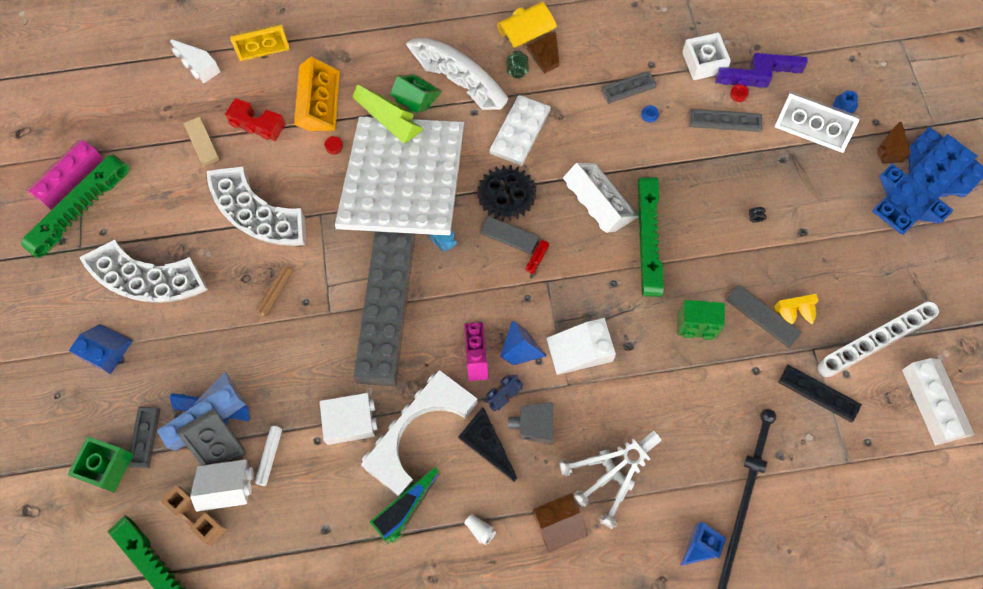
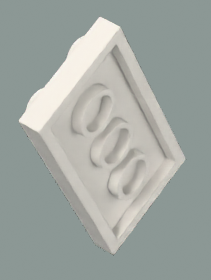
[490,95,551,166]

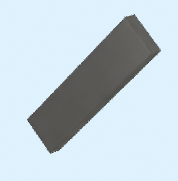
[690,109,762,132]
[726,285,802,348]

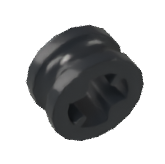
[748,207,767,223]

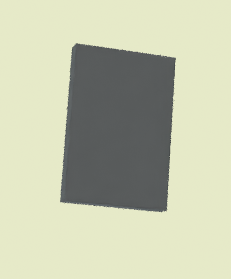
[176,408,246,466]

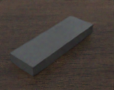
[601,71,657,104]
[481,216,539,255]
[128,407,161,469]

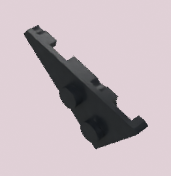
[458,407,517,482]

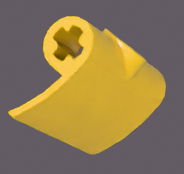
[497,2,557,48]

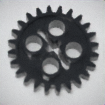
[477,165,536,221]

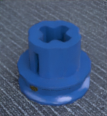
[833,90,858,114]

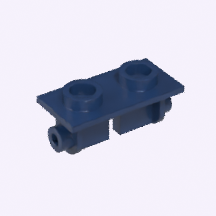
[484,374,523,412]

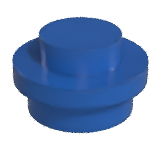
[641,105,659,123]

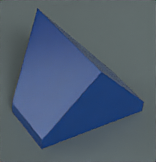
[500,321,546,365]
[681,522,726,566]

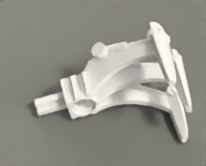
[559,431,662,529]

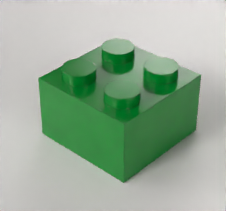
[677,300,725,340]
[67,436,134,493]

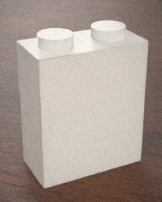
[320,393,378,445]
[190,459,254,512]

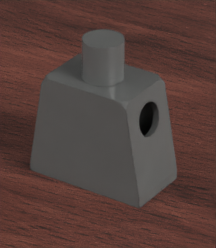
[508,402,553,445]

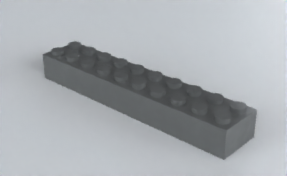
[354,231,416,387]

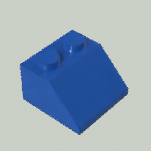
[69,324,133,374]

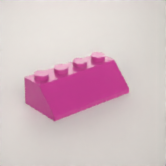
[26,140,104,210]

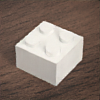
[682,33,731,80]

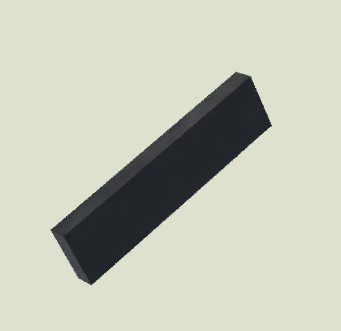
[778,365,862,423]

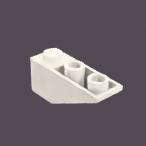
[170,40,220,83]

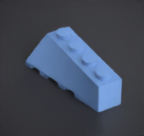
[157,371,246,451]

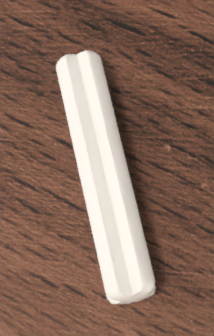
[255,426,282,486]

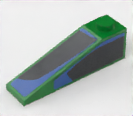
[370,467,440,544]

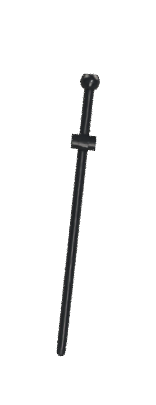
[717,409,777,589]

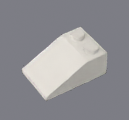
[546,318,616,375]

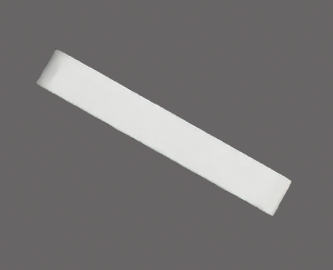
[818,302,939,377]

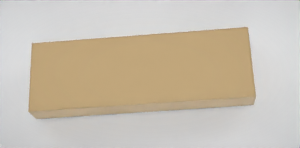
[183,117,220,167]

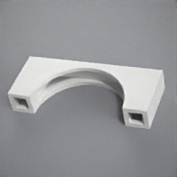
[361,370,478,497]

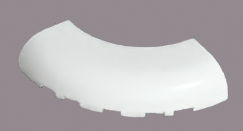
[406,38,508,110]
[207,167,306,246]
[79,240,208,303]

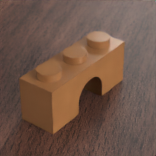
[161,485,227,546]

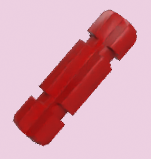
[525,240,549,274]

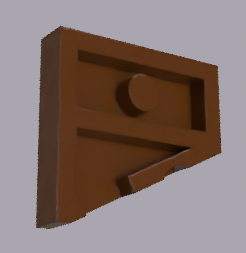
[527,32,559,74]

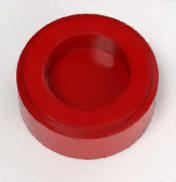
[730,84,749,102]
[324,136,343,155]

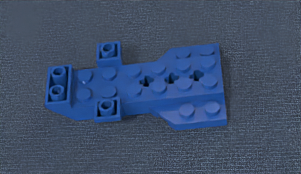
[872,126,983,235]

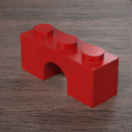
[225,98,286,141]

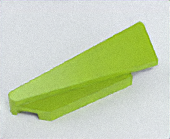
[353,84,423,143]

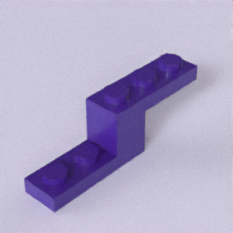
[715,53,808,88]

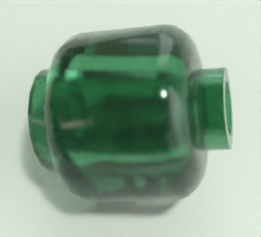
[506,51,529,78]

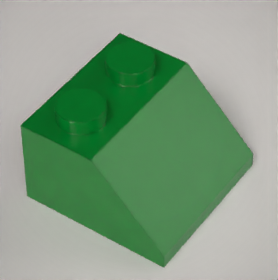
[390,74,442,113]

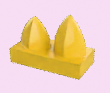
[773,294,819,324]

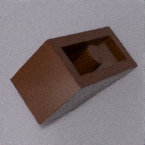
[877,122,911,164]

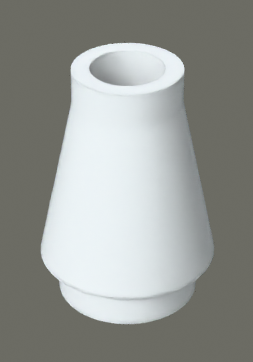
[464,514,496,545]

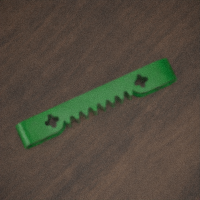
[21,155,129,258]
[638,177,664,297]
[108,515,186,589]

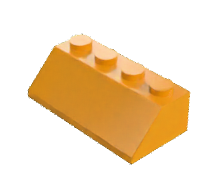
[294,56,340,131]

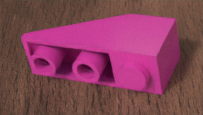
[464,322,488,381]

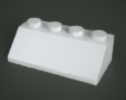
[775,91,860,153]
[563,163,639,233]
[902,358,975,446]

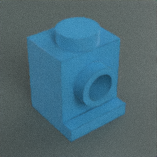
[428,230,457,252]

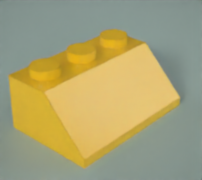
[230,23,290,61]

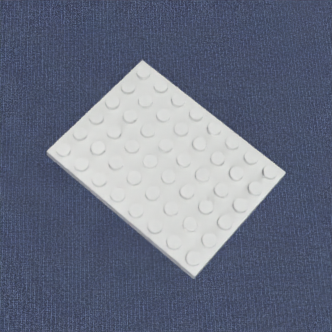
[335,117,464,235]

